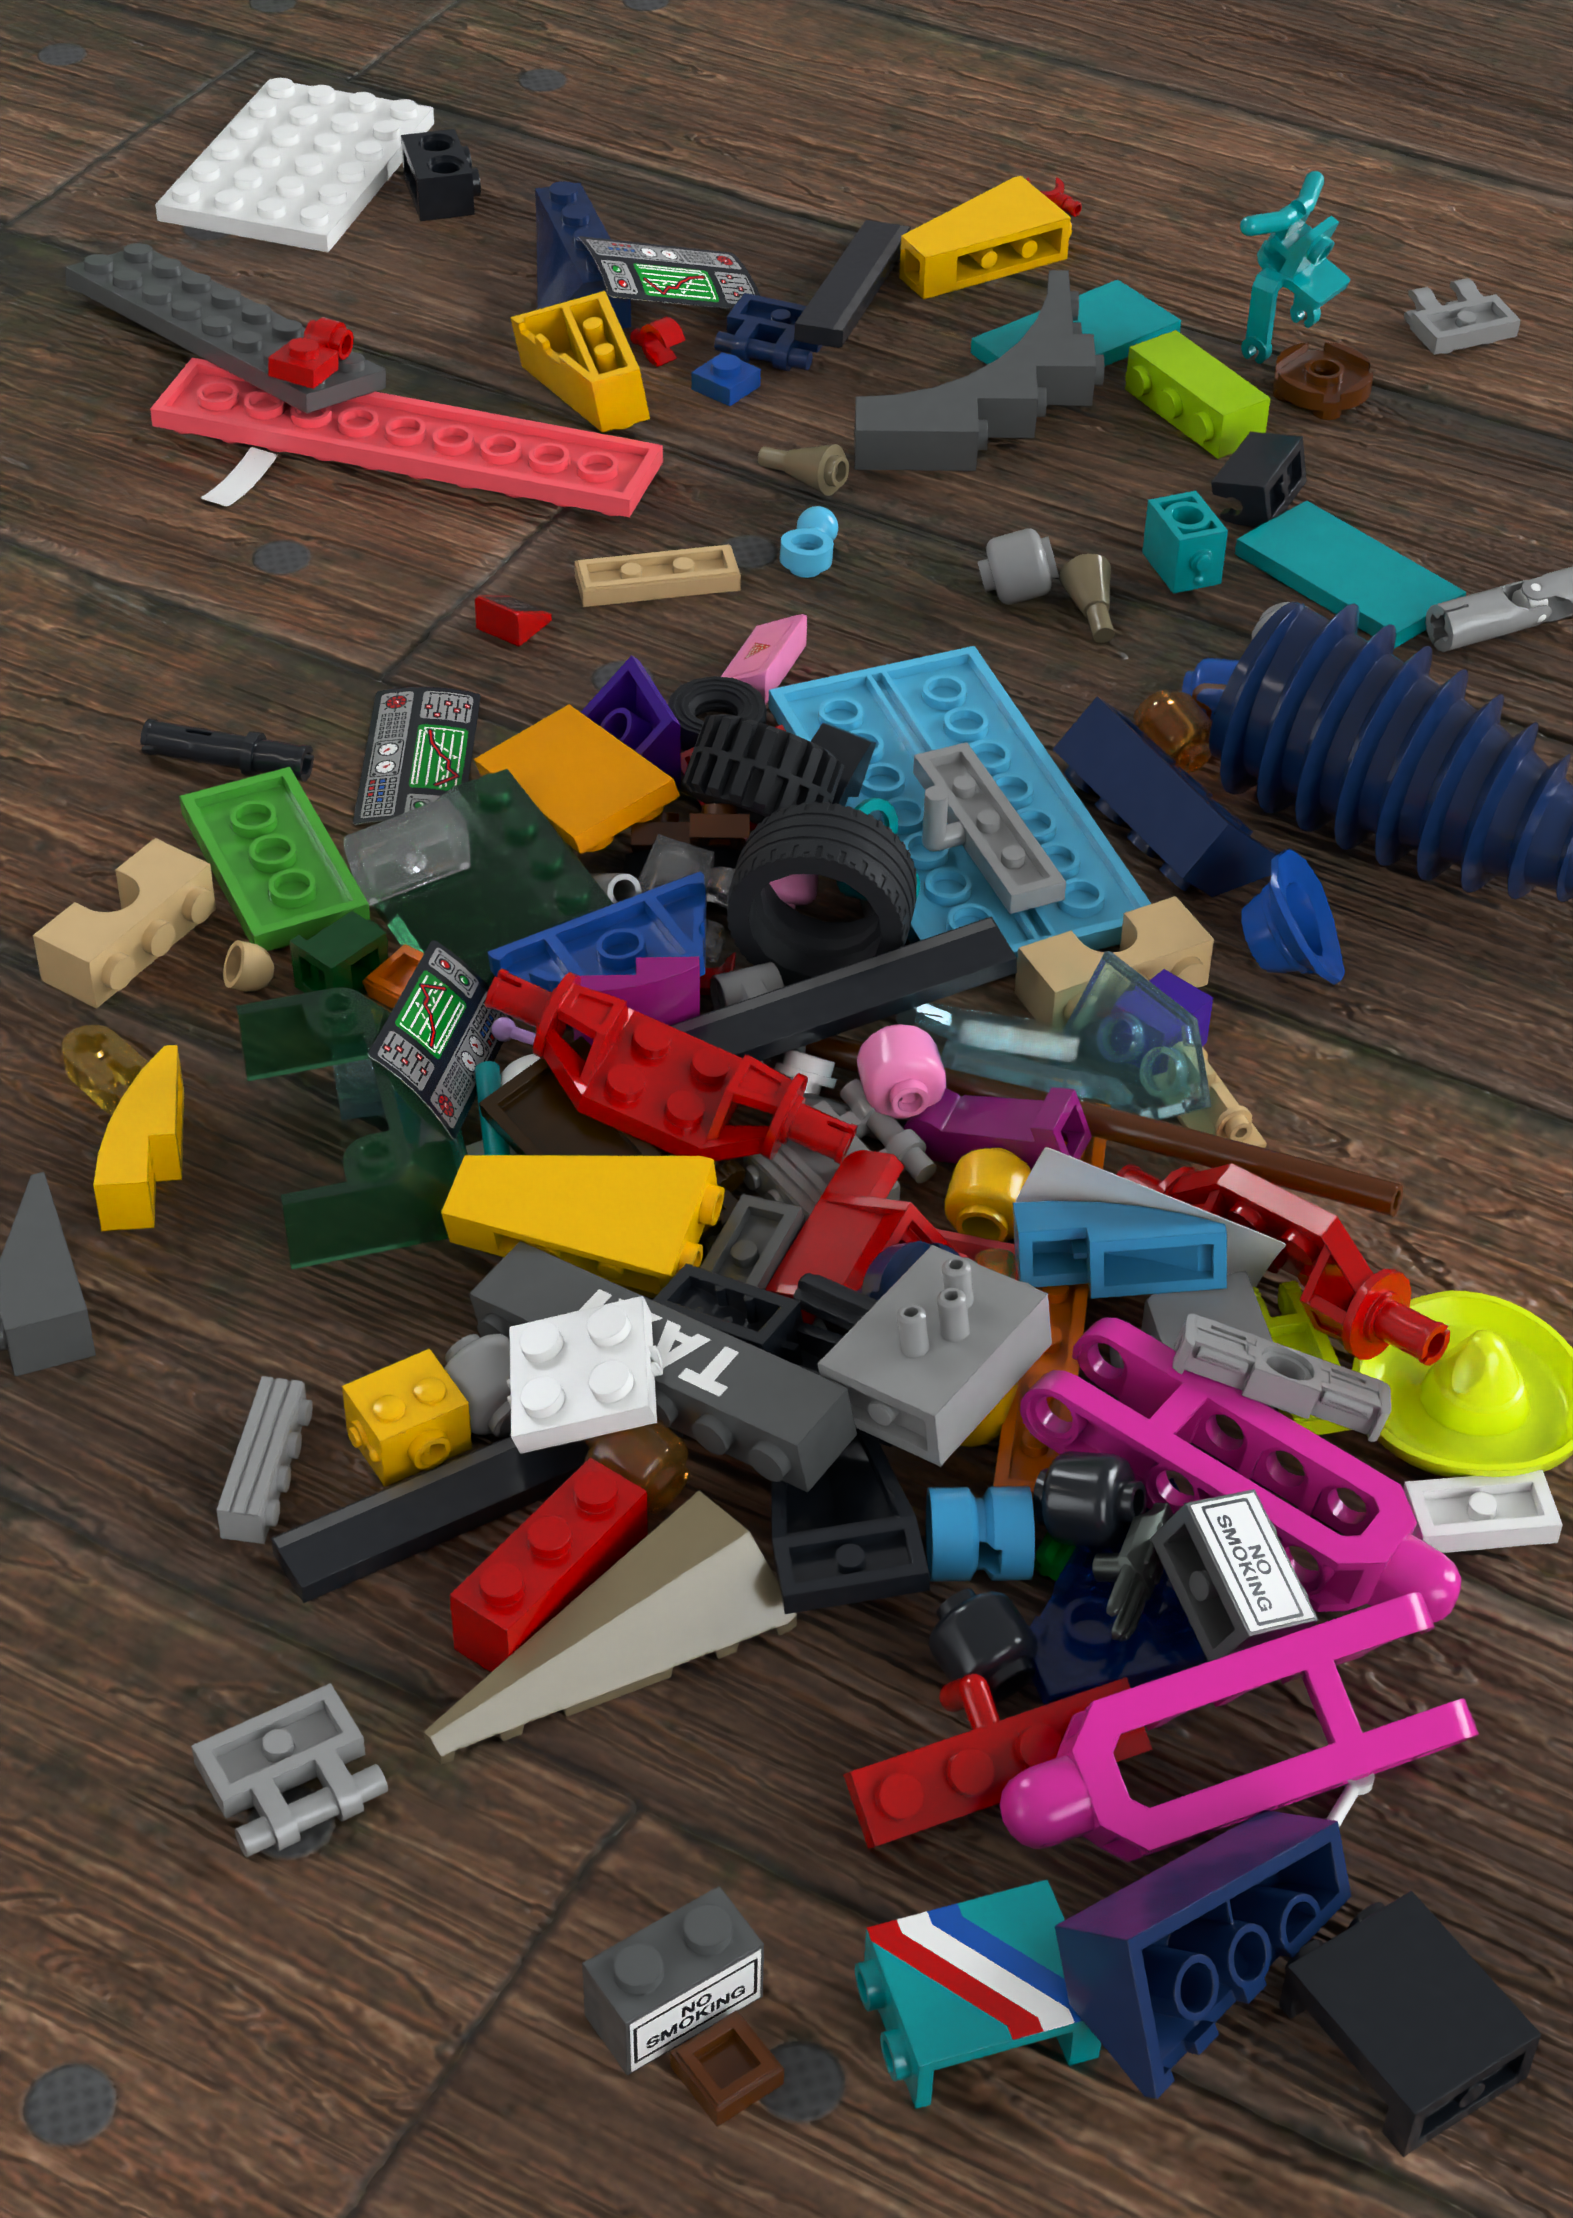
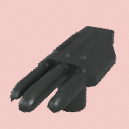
[1093,1503,1174,1641]

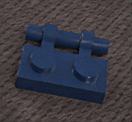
[714,293,822,371]

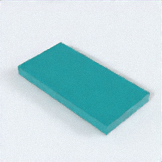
[971,279,1181,367]
[1235,500,1466,649]

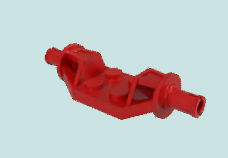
[485,968,858,1164]
[1116,1163,1450,1366]

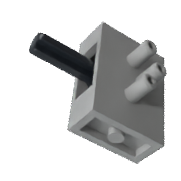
[793,1245,1052,1467]

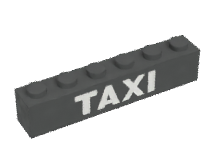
[469,1241,857,1492]

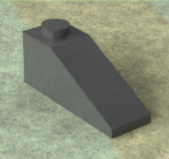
[0,1172,96,1376]

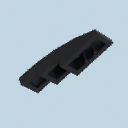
[653,1263,893,1447]

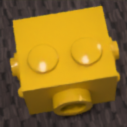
[342,1348,472,1487]

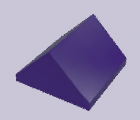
[581,655,681,789]

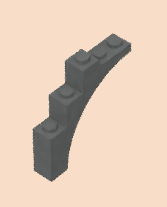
[854,270,1104,471]

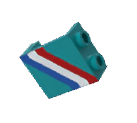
[855,1879,1101,2109]

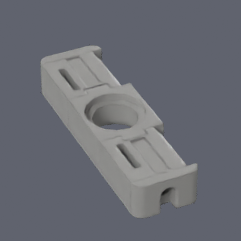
[1172,1314,1391,1442]

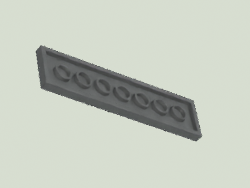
[65,243,386,413]

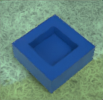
[691,352,761,407]

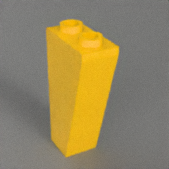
[899,176,1072,300]
[441,1155,724,1299]

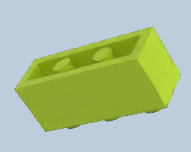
[1125,330,1270,459]

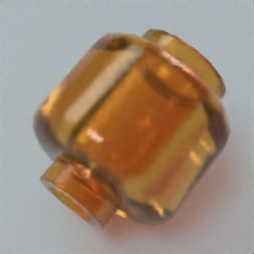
[1133,690,1212,774]
[584,1418,690,1513]

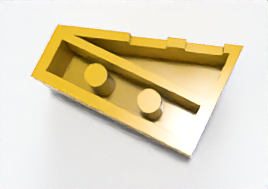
[510,291,650,433]

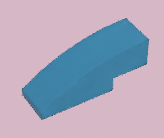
[1013,1201,1227,1299]

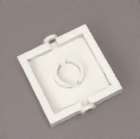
[507,1296,663,1454]

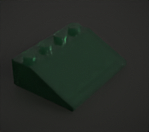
[350,769,613,987]

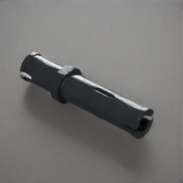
[140,718,314,782]

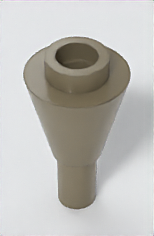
[758,444,849,496]
[1059,554,1115,643]

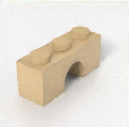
[33,838,216,1009]
[1014,896,1214,1038]

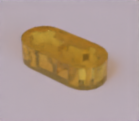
[62,1025,148,1115]

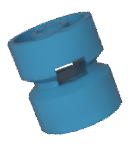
[925,1486,1035,1582]

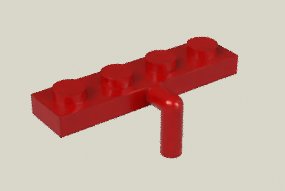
[843,1673,1152,1849]

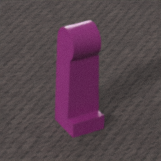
[903,1087,1092,1170]

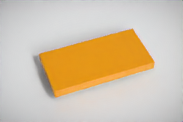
[474,704,680,854]

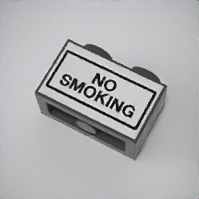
[1150,1489,1318,1662]
[582,1886,764,2076]

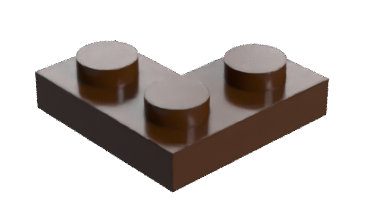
[631,804,750,853]

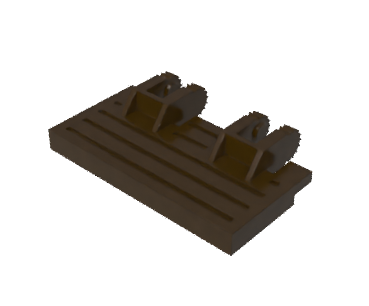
[479,1036,747,1246]

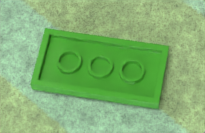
[179,767,370,951]

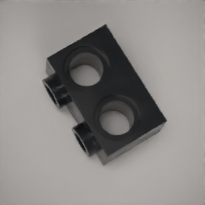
[401,129,481,221]

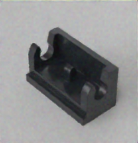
[1211,432,1307,527]

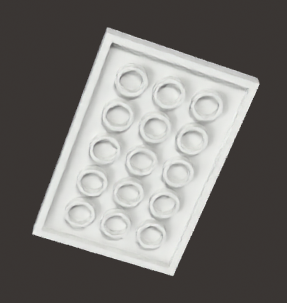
[155,78,434,252]

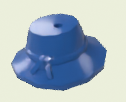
[1241,848,1345,985]

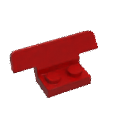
[765,1150,959,1325]

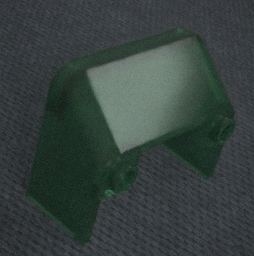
[236,987,468,1270]

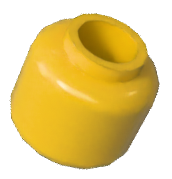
[945,1148,1031,1242]

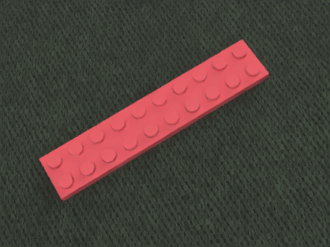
[150,357,663,518]

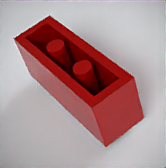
[450,1457,648,1672]

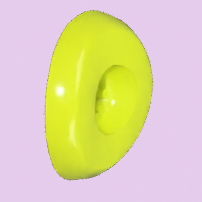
[1352,1290,1573,1478]

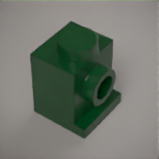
[290,911,388,1014]

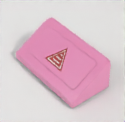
[721,614,807,705]

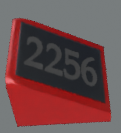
[475,595,552,647]

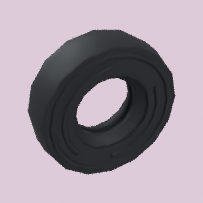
[668,676,767,751]

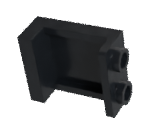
[1279,1890,1541,2157]

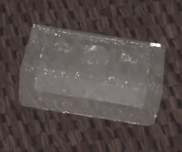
[343,798,471,906]

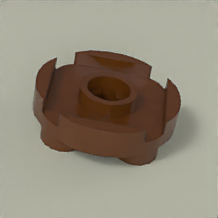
[1272,342,1373,420]

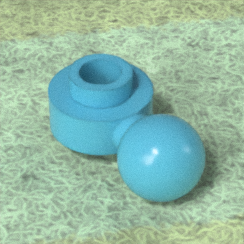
[779,506,838,578]

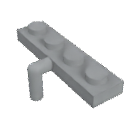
[913,742,1066,914]

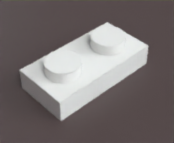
[1403,1470,1563,1553]

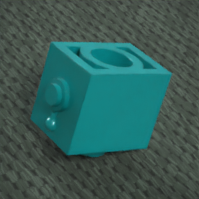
[1142,490,1228,594]

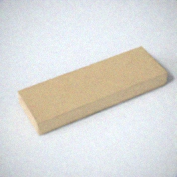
[574,545,741,607]

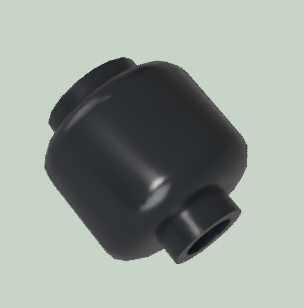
[1033,1451,1147,1549]
[928,1589,1039,1703]

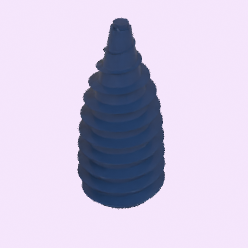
[1209,602,1573,902]

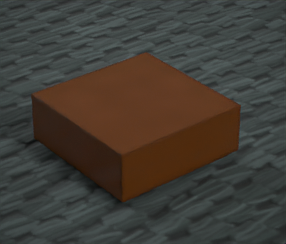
[670,2010,784,2127]

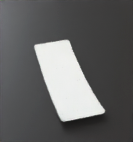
[201,447,277,506]

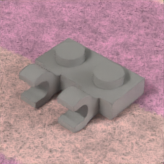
[1404,278,1521,355]

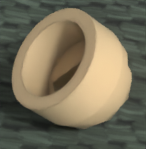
[223,940,274,992]

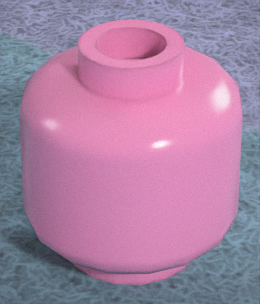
[857,1024,946,1119]

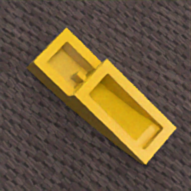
[93,1045,184,1231]

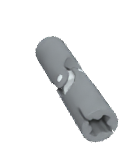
[1426,566,1573,652]

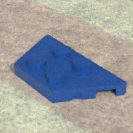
[487,871,707,992]

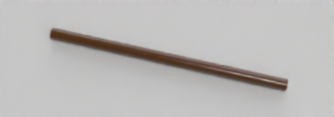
[805,1035,1403,1217]

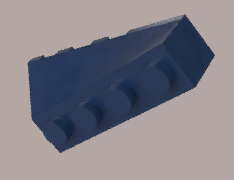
[535,181,631,329]
[1053,697,1277,897]
[1055,1810,1351,2099]

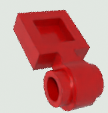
[268,317,354,389]

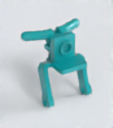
[1240,171,1350,364]

